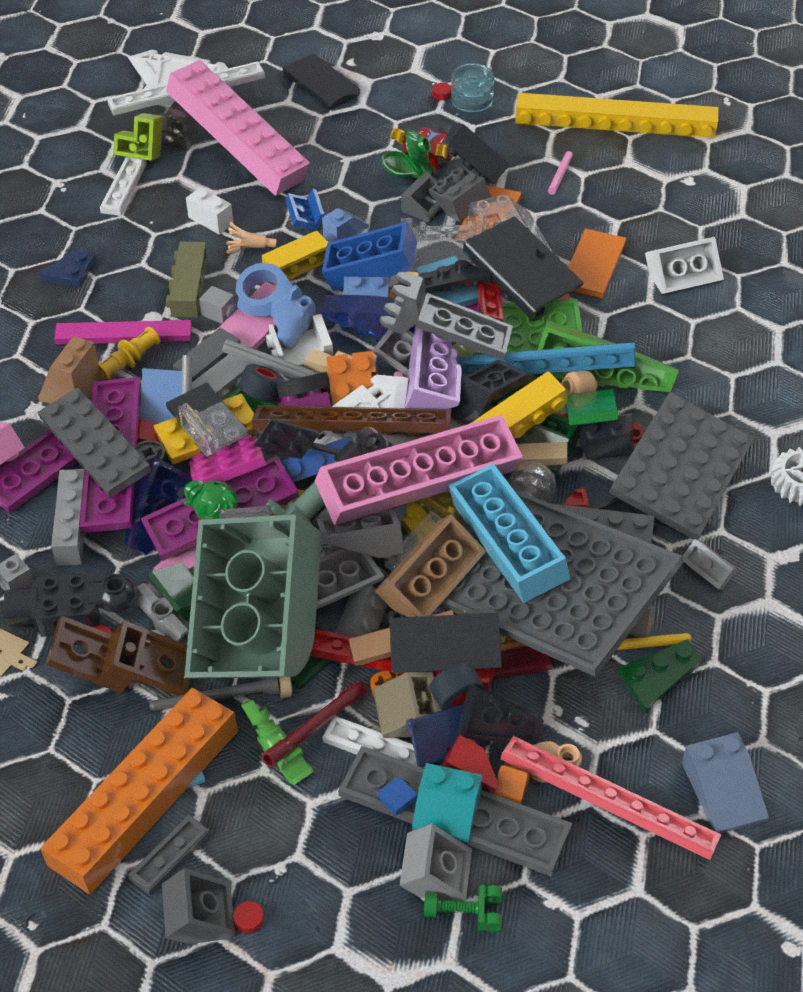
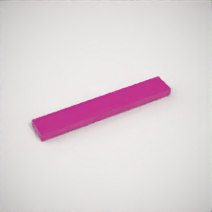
[54,320,192,345]

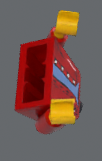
[391,128,453,171]

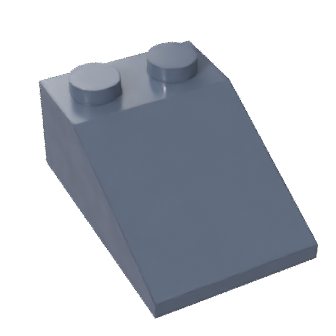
[682,732,769,834]

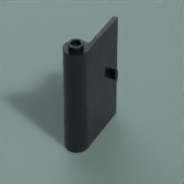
[463,216,584,321]

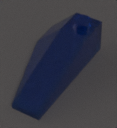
[124,457,192,556]

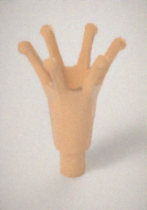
[226,222,276,254]

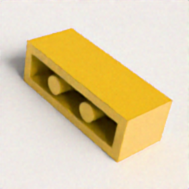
[262,230,329,286]

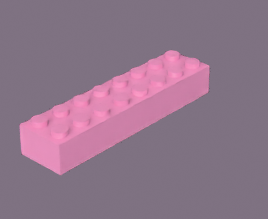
[166,60,310,196]
[315,415,523,525]

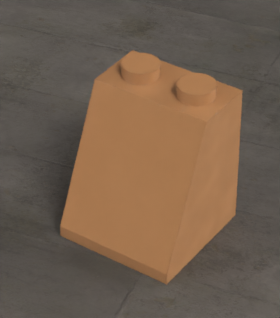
[38,336,102,404]

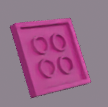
[189,435,267,483]

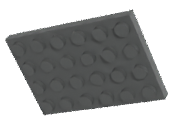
[609,392,754,540]

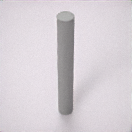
[182,355,192,394]

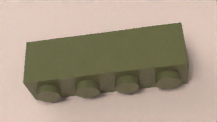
[166,241,208,317]

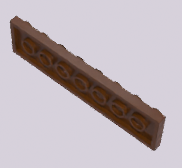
[252,405,451,436]

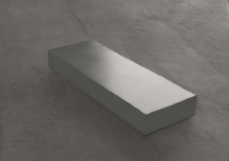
[128,815,211,896]

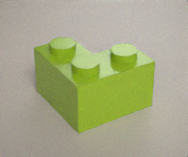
[113,113,163,161]

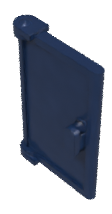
[406,704,491,767]

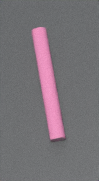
[548,151,573,195]

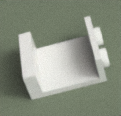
[266,314,333,367]

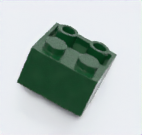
[517,413,579,475]

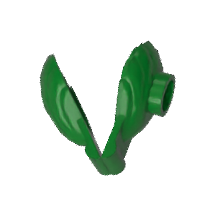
[381,129,434,178]

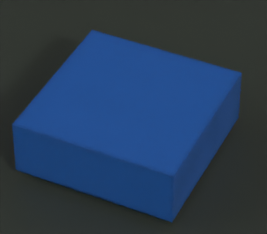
[377,776,418,816]

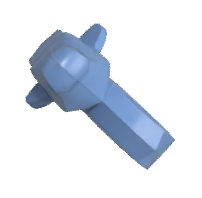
[236,263,317,349]

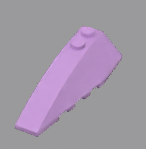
[405,325,462,409]

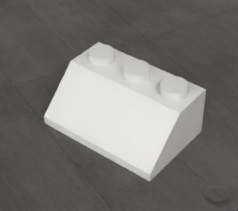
[645,237,724,294]

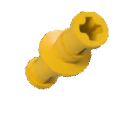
[98,327,160,380]

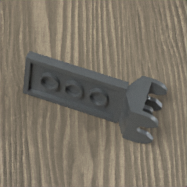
[379,272,513,360]

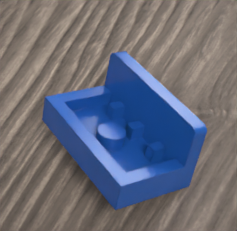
[285,189,325,231]

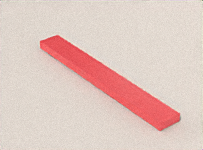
[501,736,721,860]

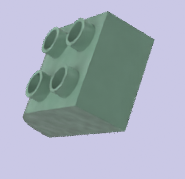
[184,515,322,679]

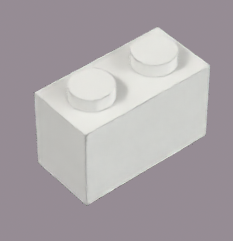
[186,187,233,234]

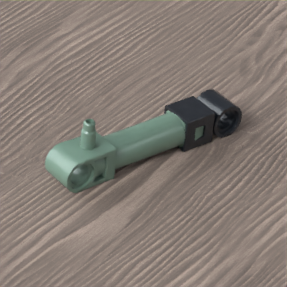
[266,427,386,524]

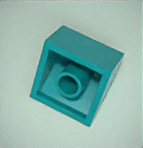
[412,763,482,842]

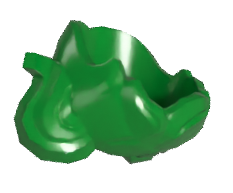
[184,480,239,520]

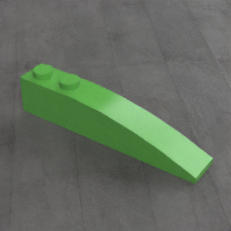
[537,320,679,392]

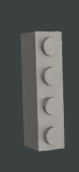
[191,343,257,400]
[51,469,85,566]

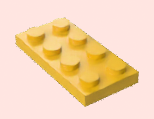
[153,393,254,465]

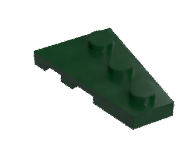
[618,639,702,714]

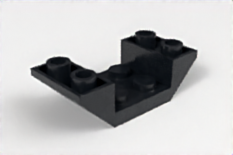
[449,359,537,424]

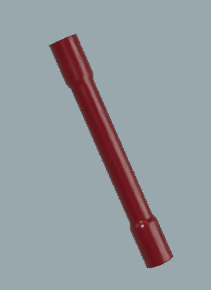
[262,681,367,767]

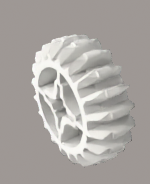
[770,447,803,507]

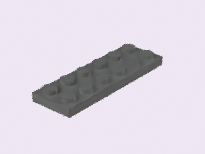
[37,387,152,498]

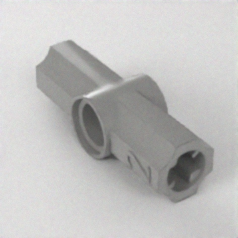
[135,583,189,645]

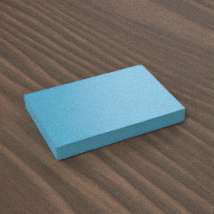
[416,256,478,307]

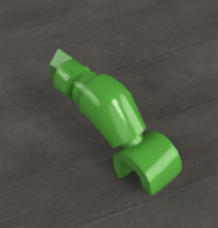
[241,700,314,785]

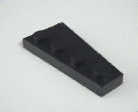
[392,260,491,296]

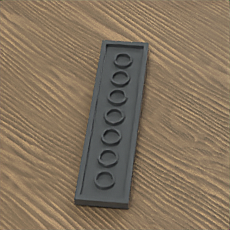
[338,746,572,877]

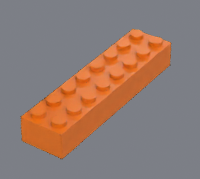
[40,688,238,895]

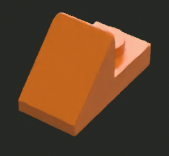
[494,762,532,804]

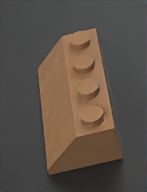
[375,514,486,617]

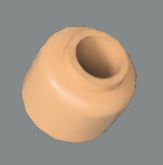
[561,370,597,394]

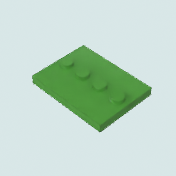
[502,299,582,353]

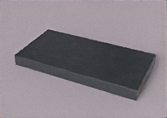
[282,53,360,109]
[389,613,502,673]

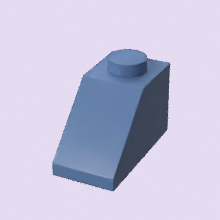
[322,208,369,242]

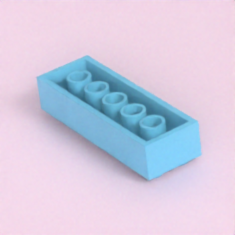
[448,463,571,603]

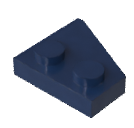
[40,249,96,287]

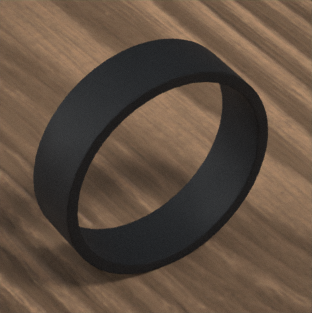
[276,372,330,398]

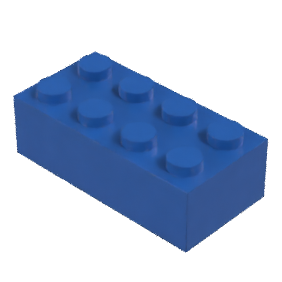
[322,222,417,291]

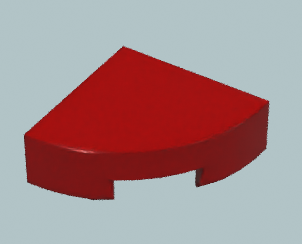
[565,488,589,508]

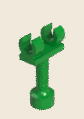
[424,885,502,932]

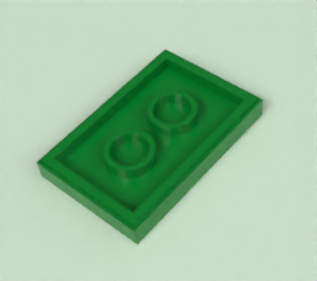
[567,389,618,426]

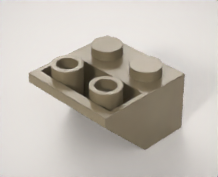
[373,672,441,738]

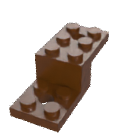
[46,616,190,696]

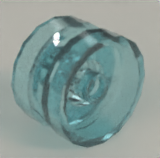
[451,64,494,112]

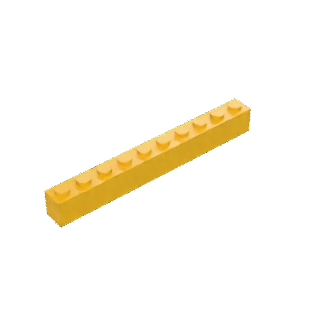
[515,93,718,138]

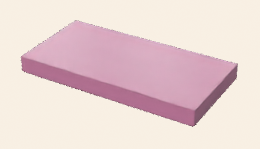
[213,282,277,349]

